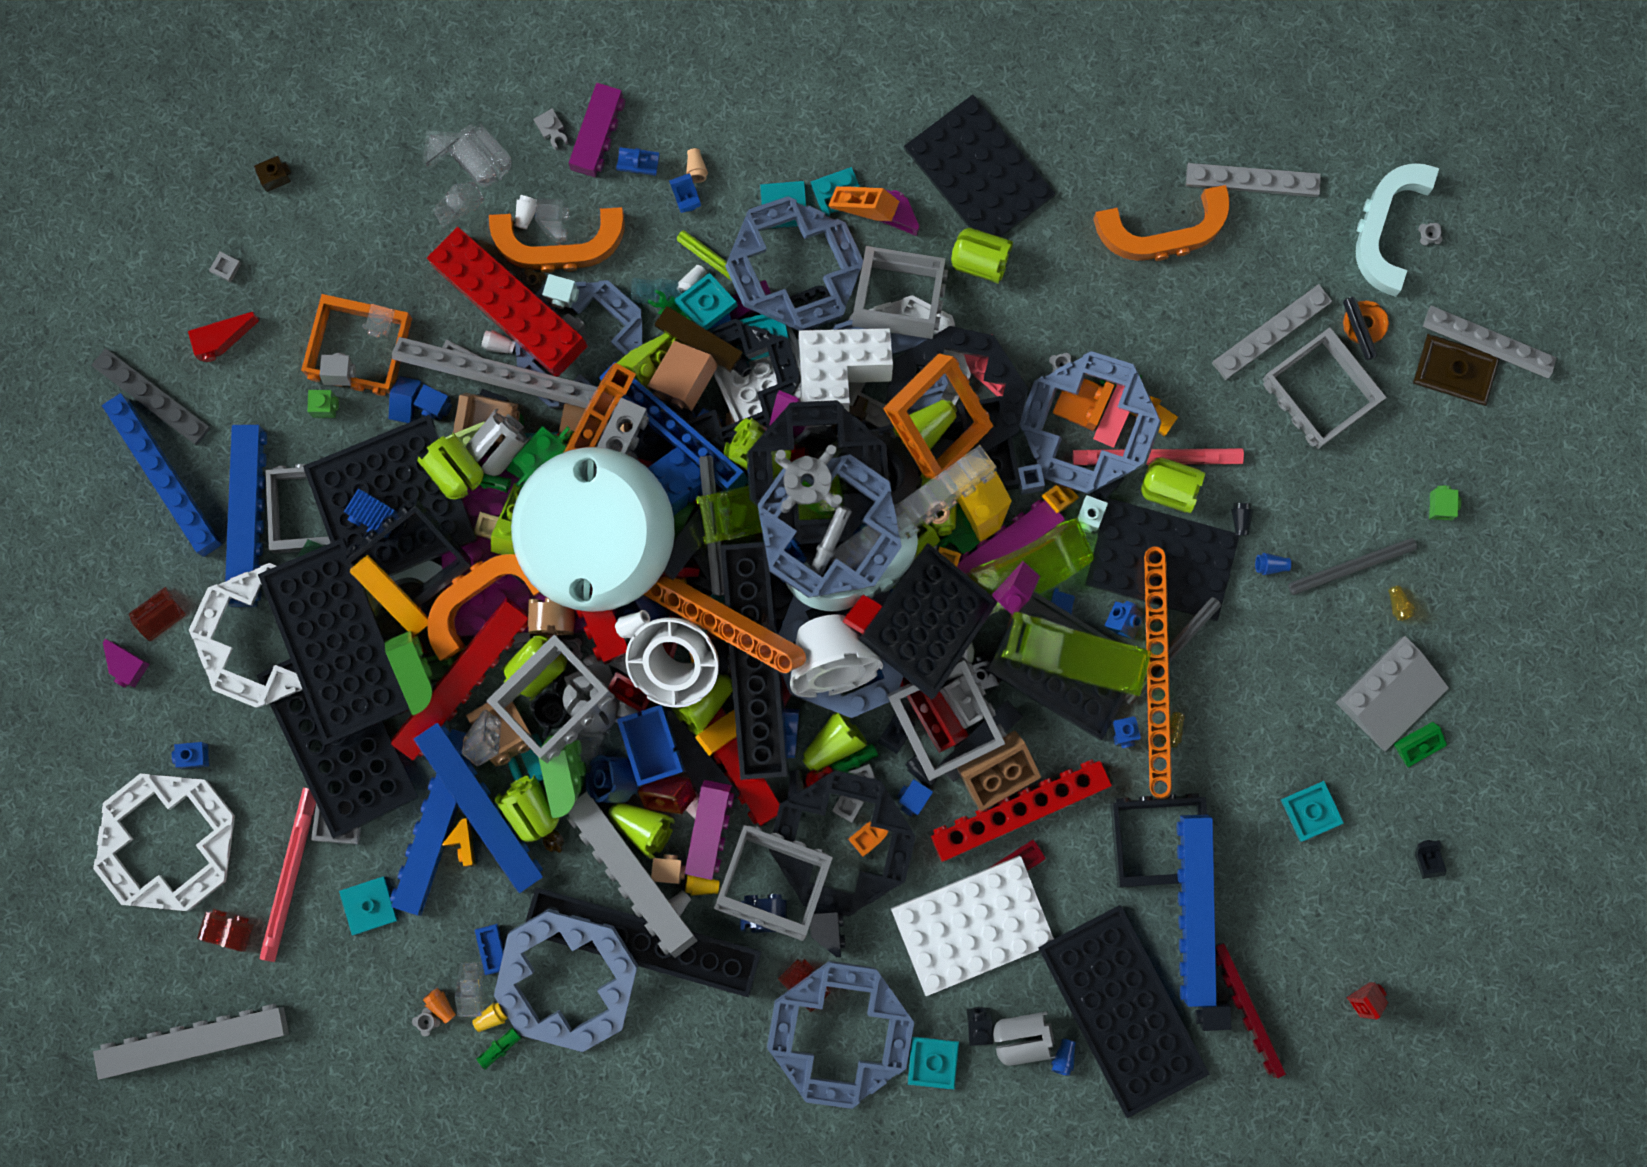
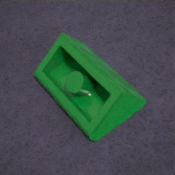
[1394,722,1447,767]

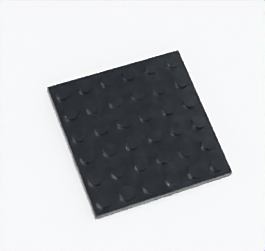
[303,415,478,577]

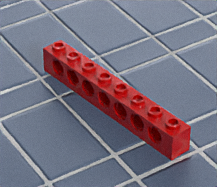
[930,759,1112,862]

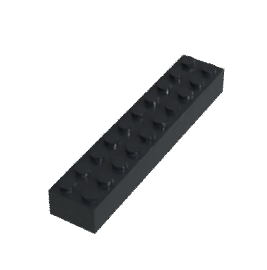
[720,541,789,780]
[525,887,762,998]

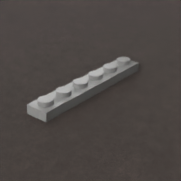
[1185,163,1321,197]
[1212,284,1332,380]
[1423,306,1557,379]

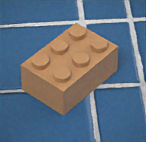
[957,730,1041,811]

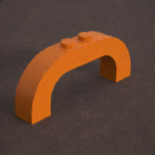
[1093,185,1229,261]
[489,207,625,273]
[563,363,636,453]
[428,554,542,661]

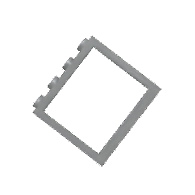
[852,246,948,339]
[1263,327,1386,449]
[266,464,330,554]
[486,635,615,764]
[887,658,1006,781]
[714,825,833,941]

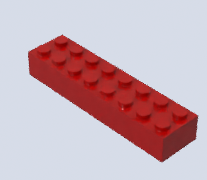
[427,226,588,377]

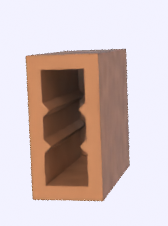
[647,341,718,411]

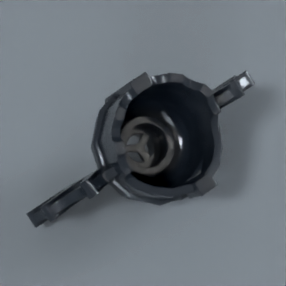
[530,672,571,742]

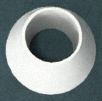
[790,615,883,698]
[626,618,719,707]

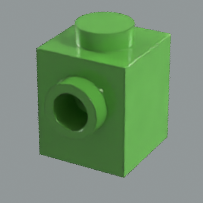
[307,390,339,418]
[1429,485,1461,521]

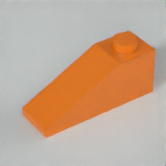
[828,186,900,221]

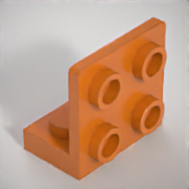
[1053,378,1114,431]

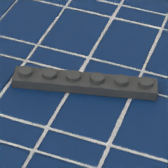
[91,348,211,446]

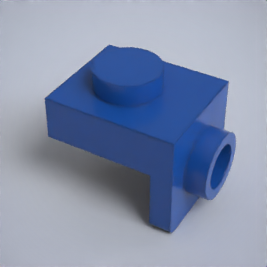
[669,173,701,213]
[1113,716,1141,749]

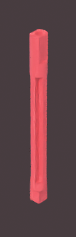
[1073,448,1244,465]
[259,788,316,962]

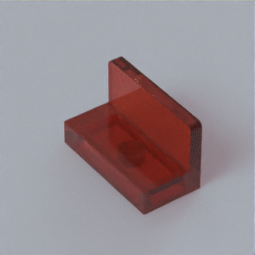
[128,587,186,641]

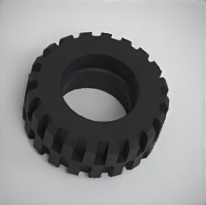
[832,431,923,517]

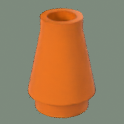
[423,987,456,1024]

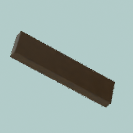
[654,306,743,373]

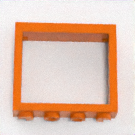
[301,294,412,396]
[883,353,993,481]

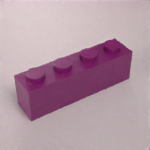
[569,82,625,178]
[685,780,734,880]

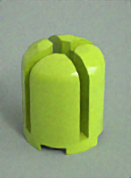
[951,228,1013,284]
[724,418,791,480]
[417,432,484,500]
[1141,457,1205,513]
[501,635,567,701]
[495,775,559,842]

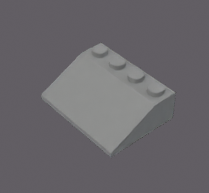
[1335,636,1449,752]

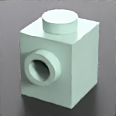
[542,274,579,309]
[1075,495,1108,533]

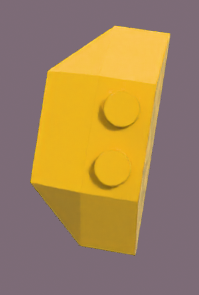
[945,455,1012,542]

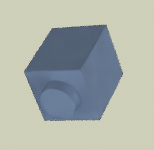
[1018,464,1045,495]

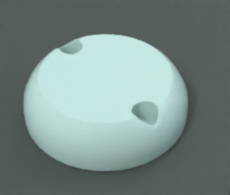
[511,447,675,612]

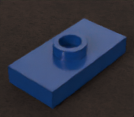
[475,924,504,975]

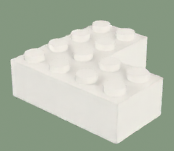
[798,328,893,412]

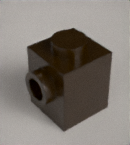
[254,156,292,192]

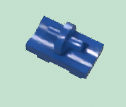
[616,147,660,176]

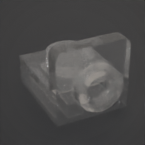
[362,304,395,338]

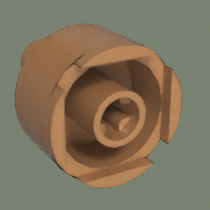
[528,598,575,635]

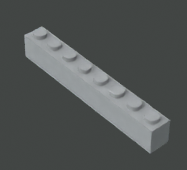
[566,792,698,958]
[93,1004,289,1080]

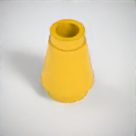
[685,875,719,896]
[472,1002,508,1032]

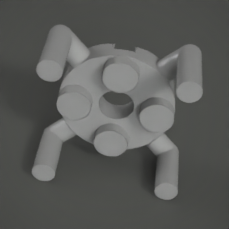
[775,445,842,513]

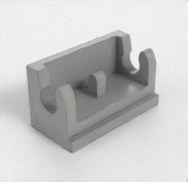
[940,674,988,729]

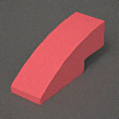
[1093,384,1130,448]

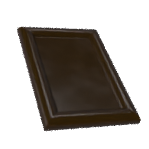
[1413,334,1500,406]

